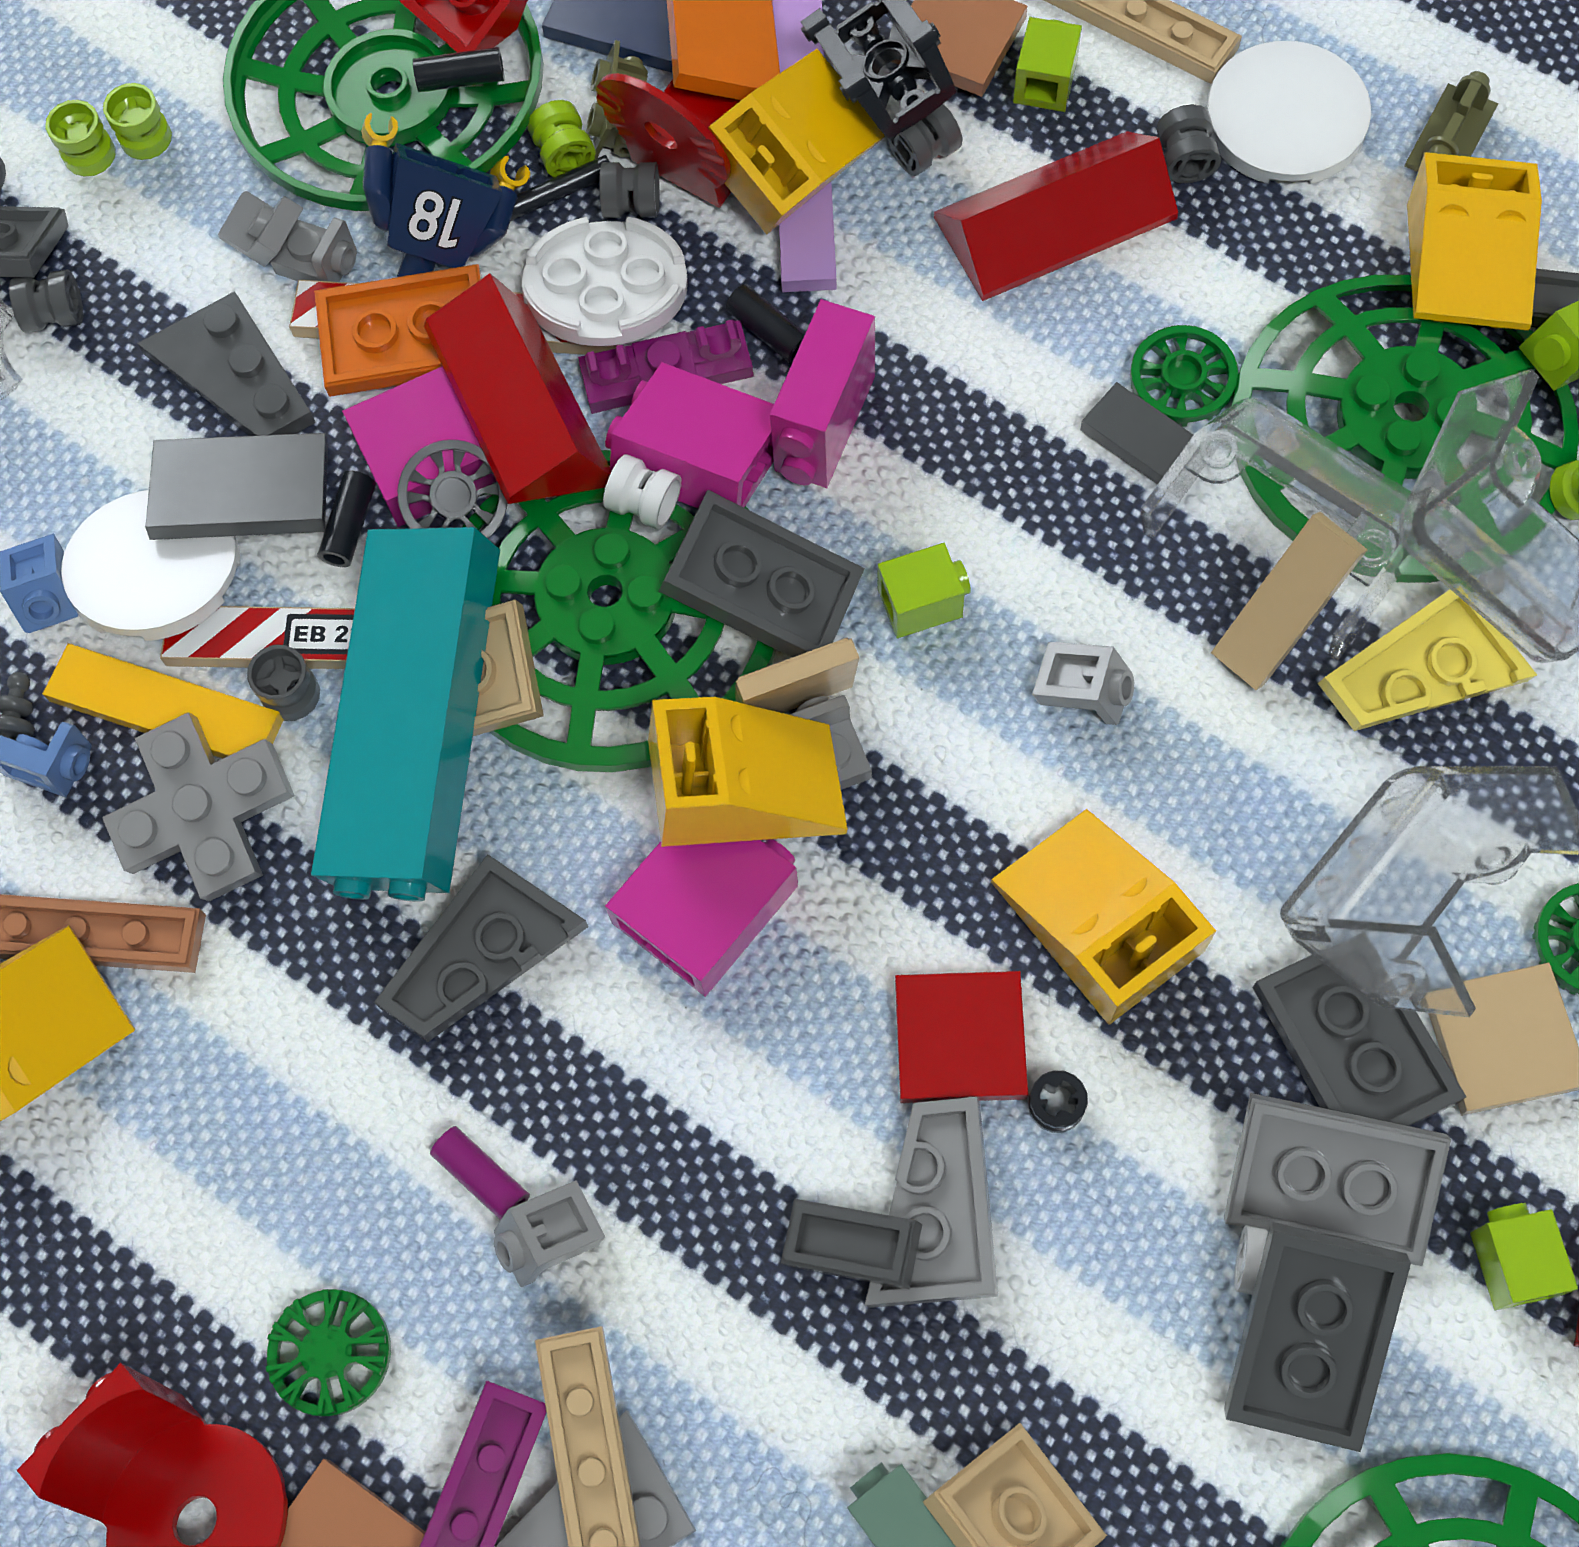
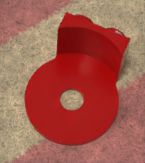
[596,73,741,208]
[17,1363,288,1547]

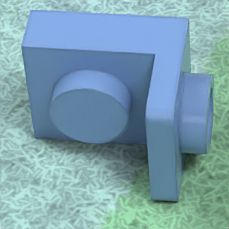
[0,533,78,633]
[0,722,92,797]

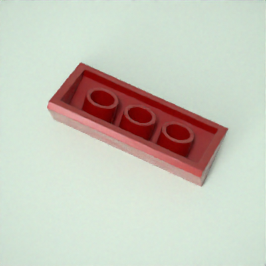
[934,131,1178,301]
[424,273,612,504]

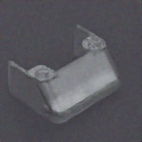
[1399,369,1579,663]
[1141,398,1432,661]
[1280,766,1579,1018]

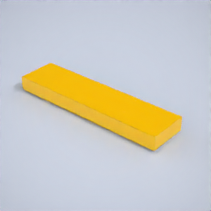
[42,643,284,759]

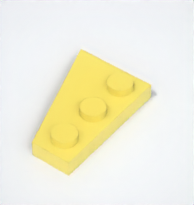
[1318,580,1537,731]

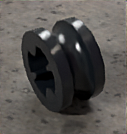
[1028,1071,1088,1133]

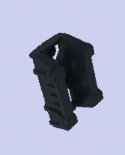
[800,0,956,139]

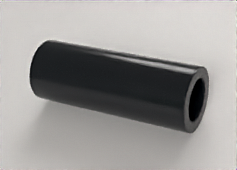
[413,47,505,92]
[726,284,805,364]
[317,471,376,567]

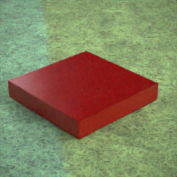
[895,971,1028,1103]

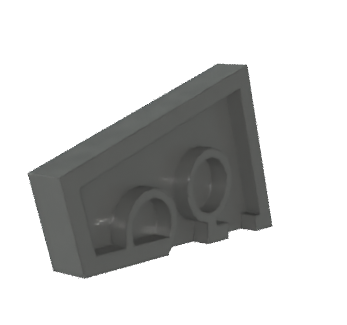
[137,291,316,436]
[374,854,588,1042]

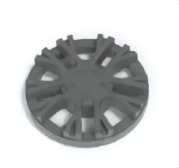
[398,440,508,538]

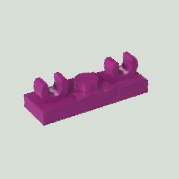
[578,320,754,414]
[419,1380,547,1547]

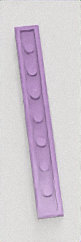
[772,0,837,292]

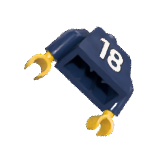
[361,113,530,277]

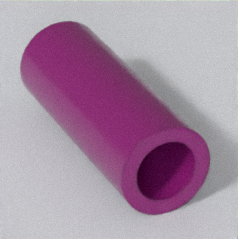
[430,1126,530,1221]

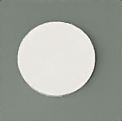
[1207,41,1371,184]
[522,217,687,346]
[61,490,240,641]

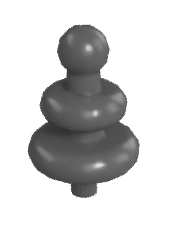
[0,672,35,740]

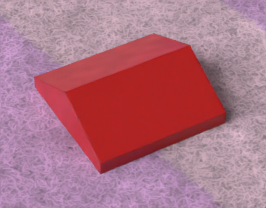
[399,0,528,53]

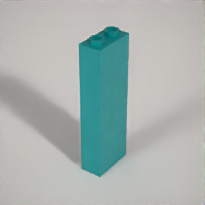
[311,527,500,902]

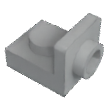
[218,191,303,267]
[270,217,357,282]
[1032,642,1134,725]
[790,695,872,790]
[494,1180,605,1287]

